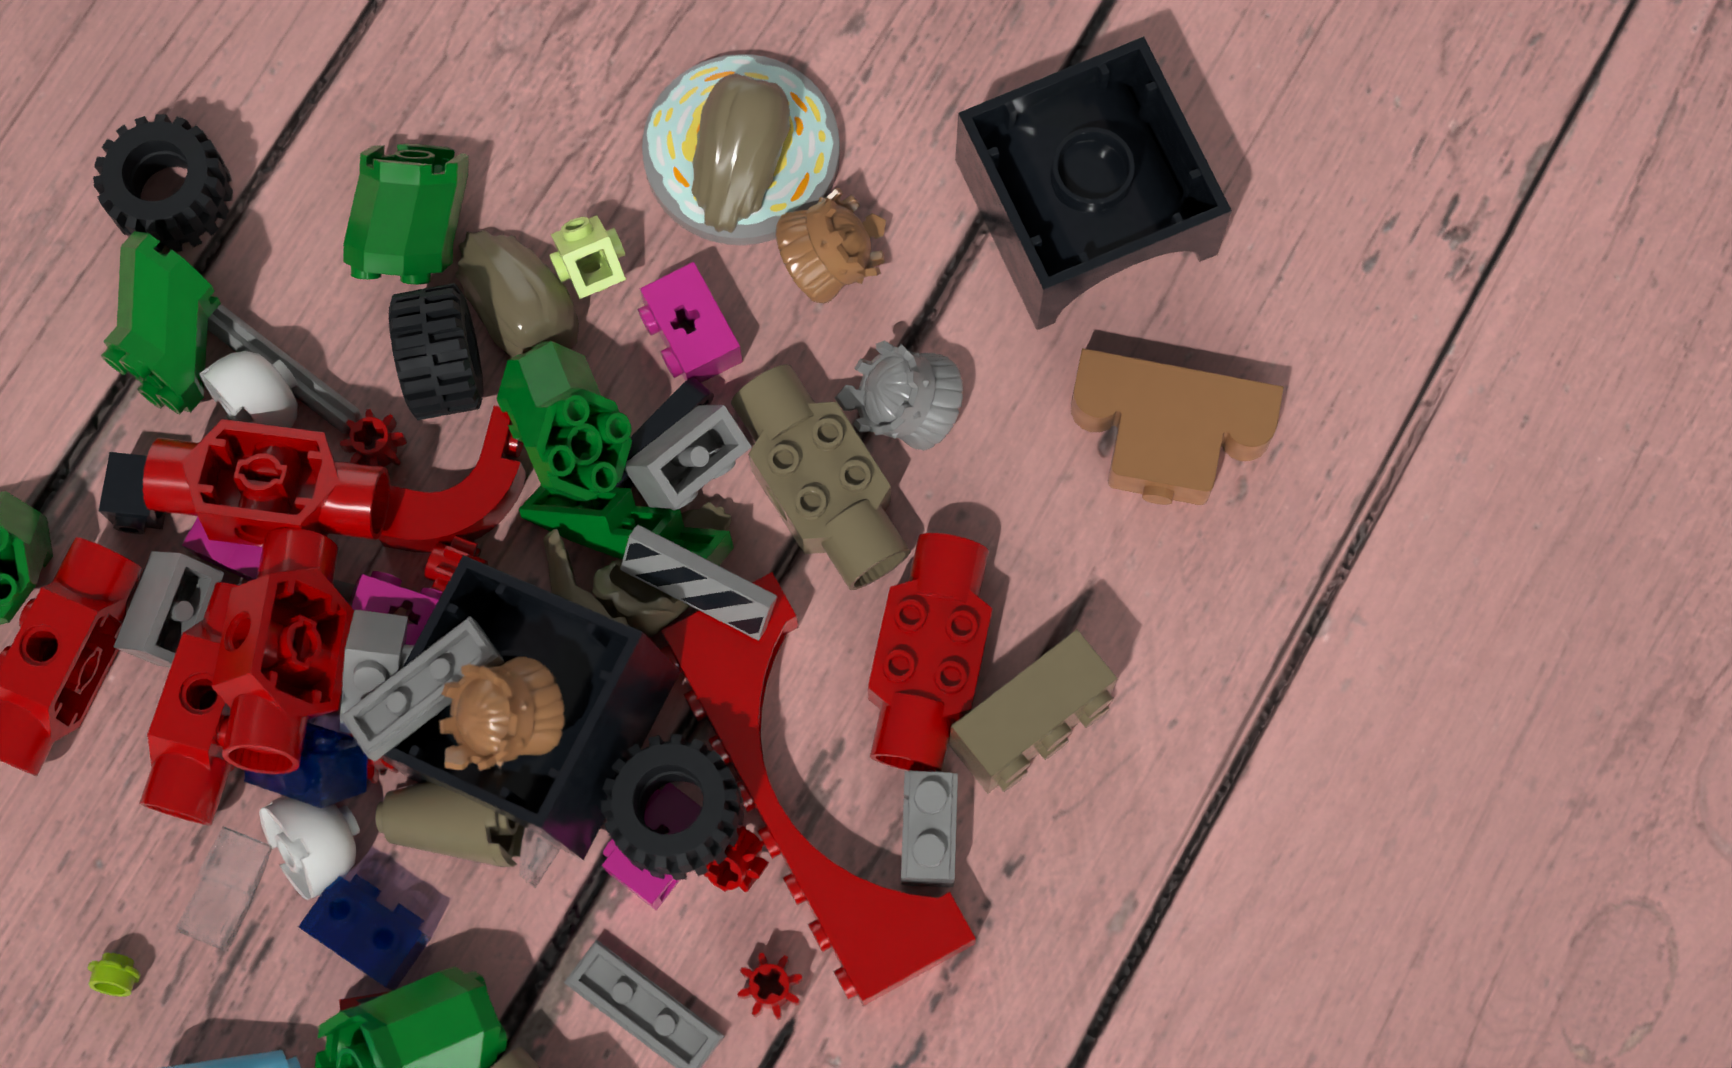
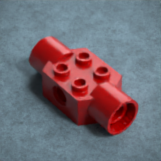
[143,419,390,547]
[212,528,354,774]
[868,533,993,772]
[0,537,143,776]
[139,582,239,826]

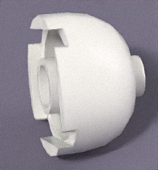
[199,351,298,428]
[259,791,360,900]

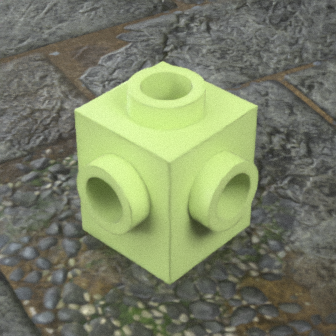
[549,215,626,299]

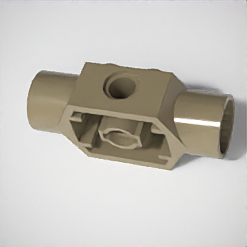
[731,364,911,590]

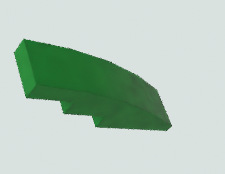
[519,485,734,566]

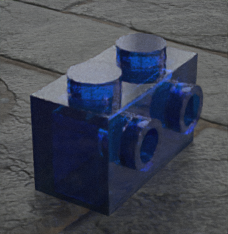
[244,722,367,808]
[298,874,431,991]

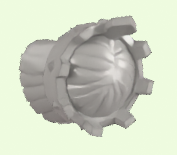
[835,341,963,451]

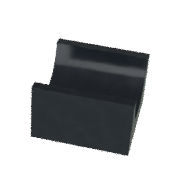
[955,37,1232,330]
[381,555,680,860]

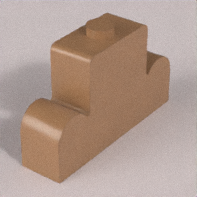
[1071,348,1284,505]

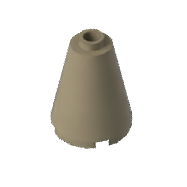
[375,781,528,867]

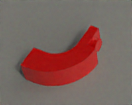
[378,405,527,553]

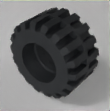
[93,114,233,253]
[388,283,484,420]
[601,734,744,880]

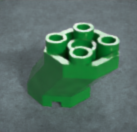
[343,143,469,285]
[101,231,221,415]
[496,341,632,501]
[0,491,53,625]
[315,966,507,1068]

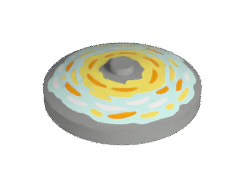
[642,54,840,245]

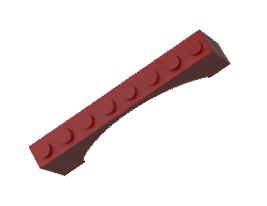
[660,572,976,1006]

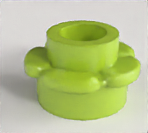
[87,953,141,997]

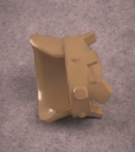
[776,187,886,304]
[439,657,565,770]

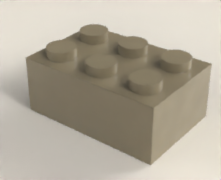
[949,629,1118,794]

